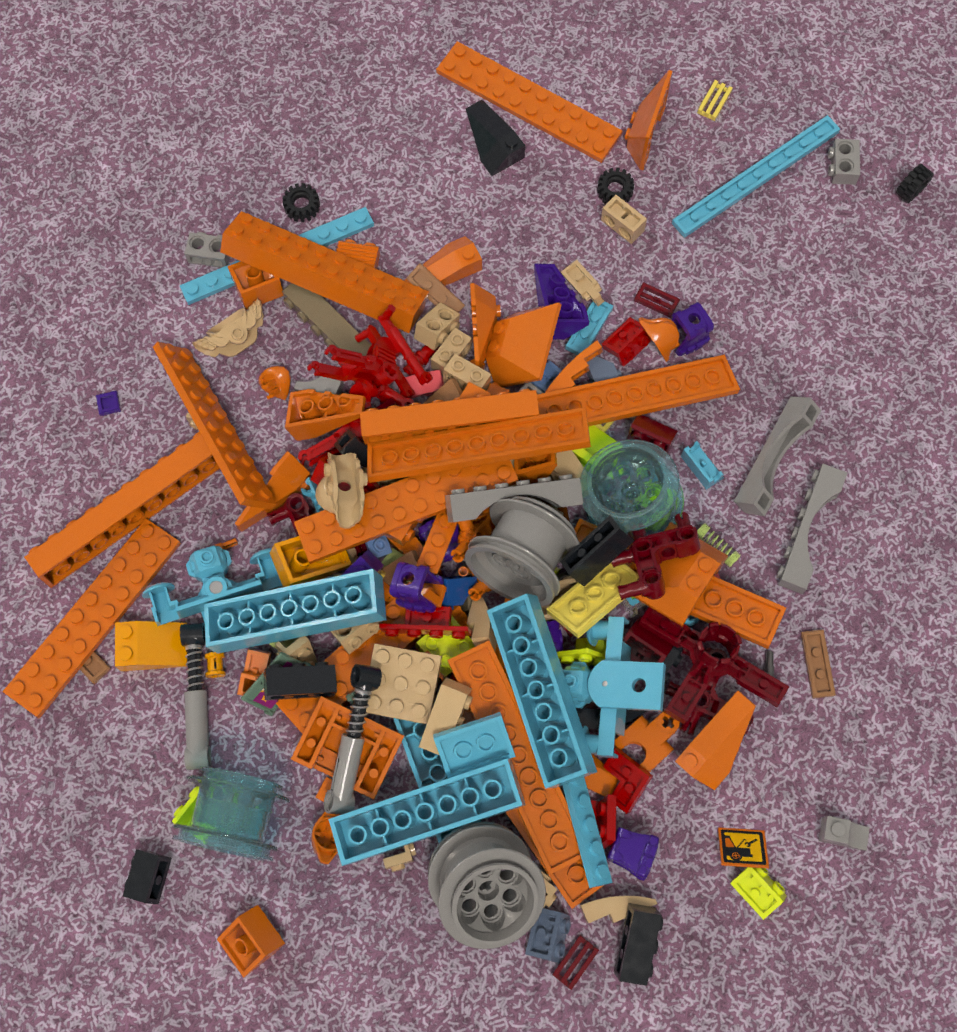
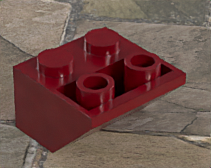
[627,415,678,459]
[623,617,674,663]

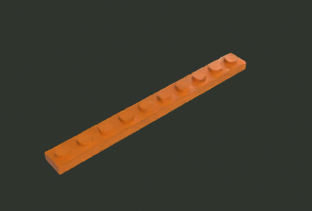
[416,383,510,575]

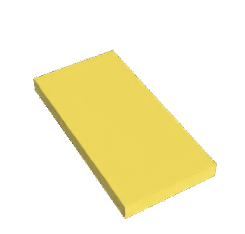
[546,562,639,638]

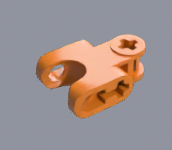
[614,712,680,773]

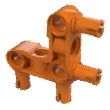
[451,506,495,601]

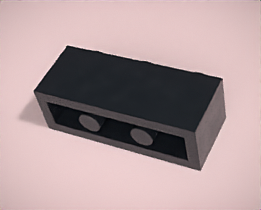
[560,515,634,586]
[263,662,337,701]
[614,903,663,986]

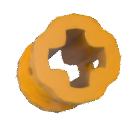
[204,652,226,678]

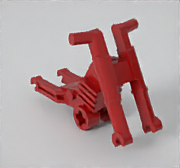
[307,304,433,398]
[298,361,414,468]

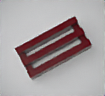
[634,282,680,318]
[552,935,599,990]

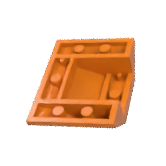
[624,70,673,170]
[486,302,562,387]
[634,522,728,627]
[291,696,404,799]

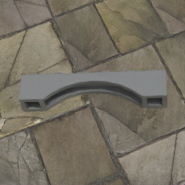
[734,396,821,516]
[776,464,847,594]
[445,474,583,522]

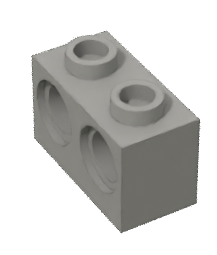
[828,139,860,185]
[184,232,230,268]

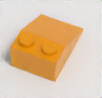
[270,536,352,587]
[115,621,188,672]

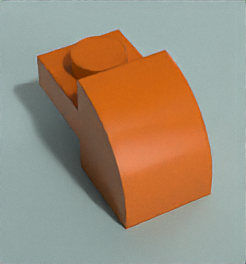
[237,648,272,696]

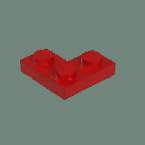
[603,748,653,814]

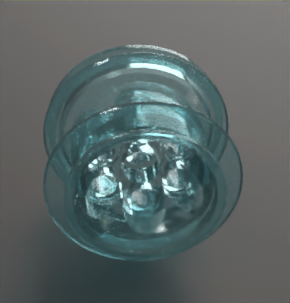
[580,439,684,539]
[172,767,290,862]

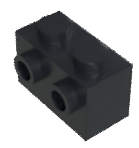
[123,849,172,905]

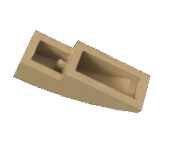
[467,597,497,651]
[580,896,657,924]

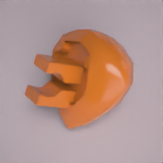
[258,366,291,400]

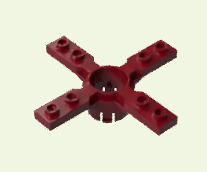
[638,607,790,724]

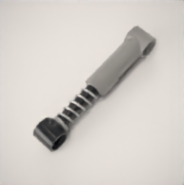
[180,623,212,770]
[324,664,382,815]

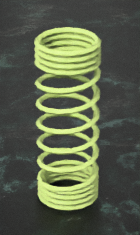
[697,523,741,567]

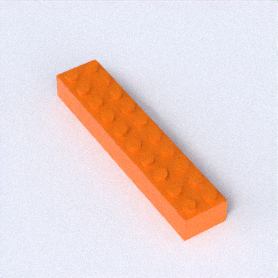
[220,211,429,333]
[24,432,220,588]

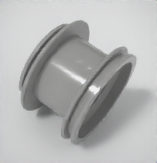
[465,496,579,607]
[428,822,546,949]

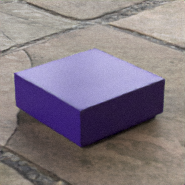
[96,391,121,416]

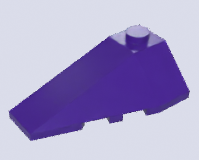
[534,264,590,340]

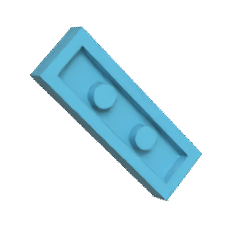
[565,301,614,355]

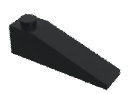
[466,100,525,176]

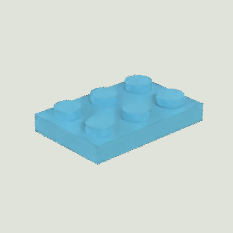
[433,712,516,778]

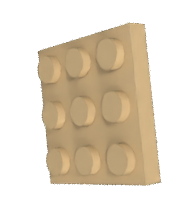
[366,643,443,724]

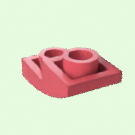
[399,370,444,399]

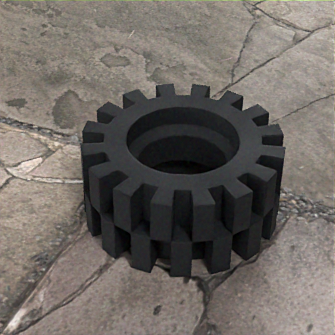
[896,163,934,203]
[597,168,634,204]
[282,183,320,222]

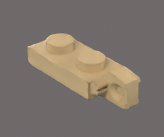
[561,260,605,306]

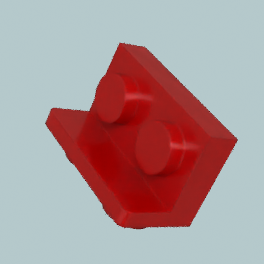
[602,317,652,366]
[591,794,616,849]

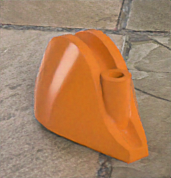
[638,317,680,362]
[311,812,340,865]

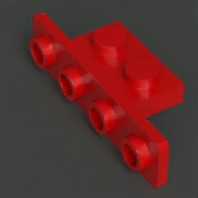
[379,606,472,639]

